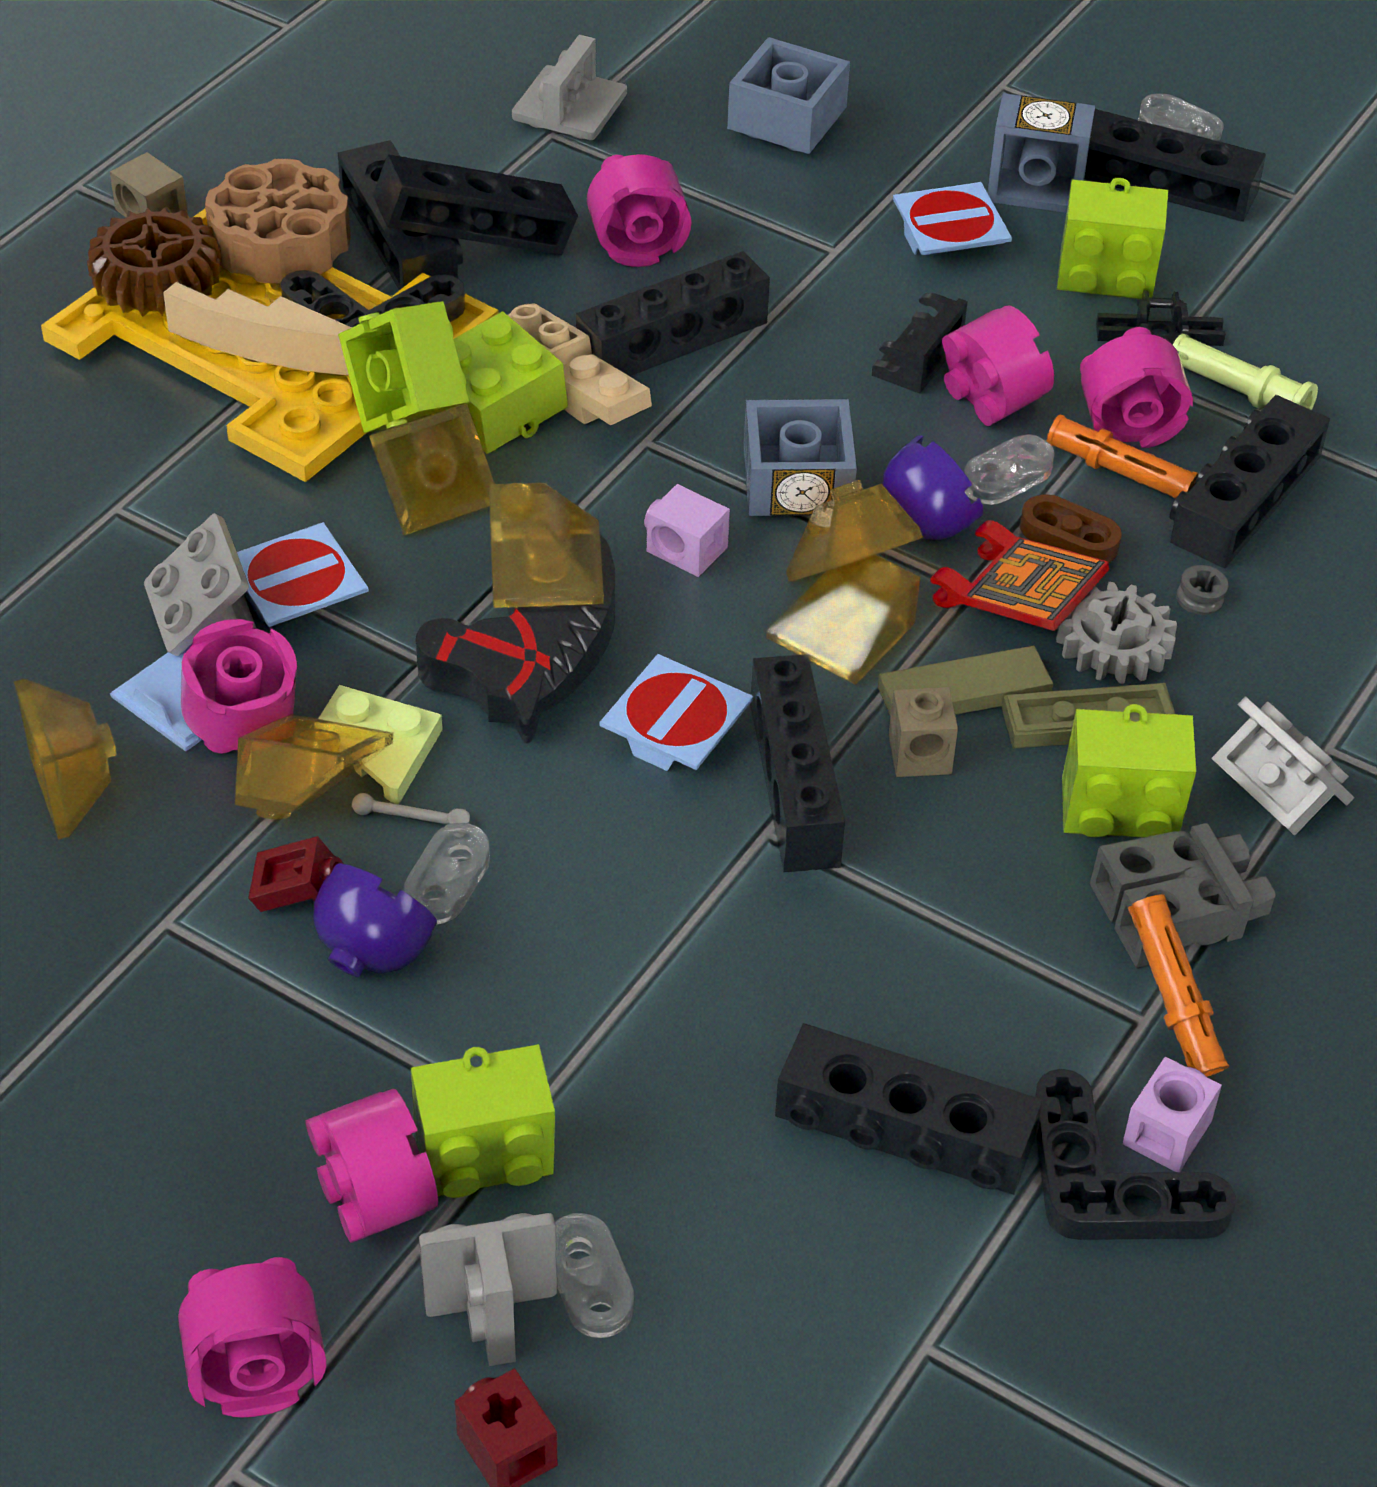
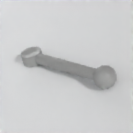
[352,793,470,833]

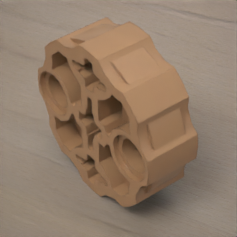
[205,159,351,283]

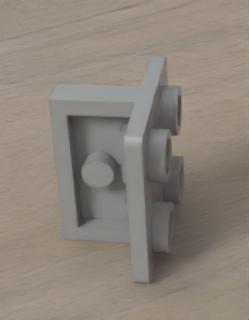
[512,34,627,140]
[144,513,256,656]
[1211,696,1354,836]
[419,1213,557,1366]

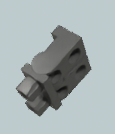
[1090,823,1275,968]

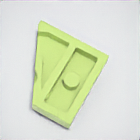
[316,685,443,805]

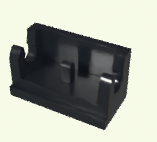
[872,293,968,394]

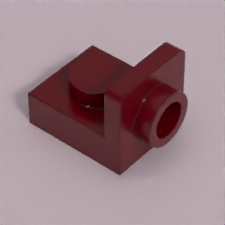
[248,836,344,912]

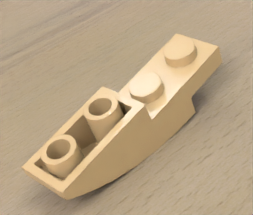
[508,303,652,425]

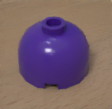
[883,435,984,541]
[313,863,437,977]

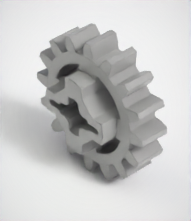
[1056,582,1177,684]

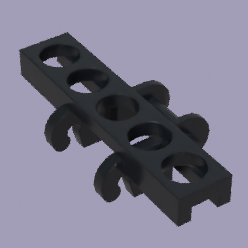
[1096,290,1226,346]

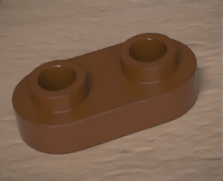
[1020,494,1122,563]

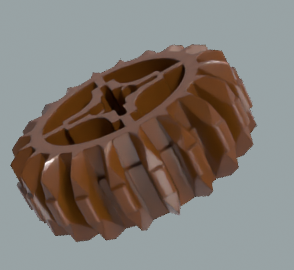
[87,207,222,317]

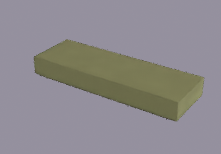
[878,645,1053,716]
[1002,683,1175,749]

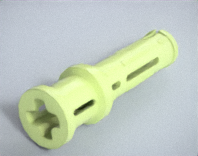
[1173,334,1318,410]

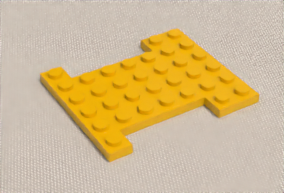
[41,208,499,482]

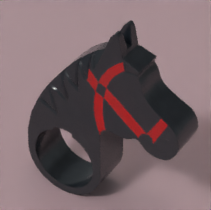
[415,519,615,743]

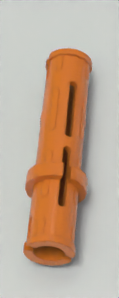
[1046,414,1199,498]
[1128,894,1229,1077]

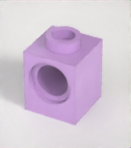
[644,484,730,577]
[1123,1057,1222,1172]

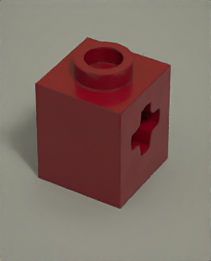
[455,1368,558,1487]

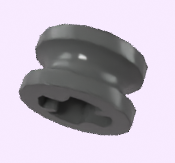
[1176,565,1229,615]

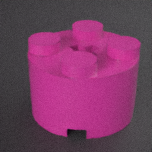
[587,154,692,267]
[942,306,1054,426]
[1080,327,1193,448]
[181,619,297,754]
[305,1089,438,1243]
[178,1257,326,1417]

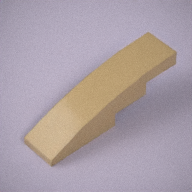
[163,282,352,375]

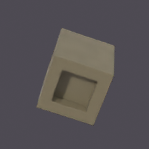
[110,152,188,217]
[888,687,958,777]

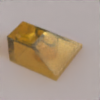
[369,403,501,535]
[786,480,923,582]
[489,482,604,608]
[766,554,920,685]
[13,679,116,840]
[235,714,394,819]

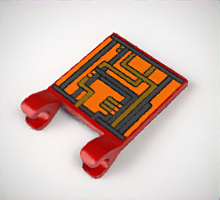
[930,520,1109,631]

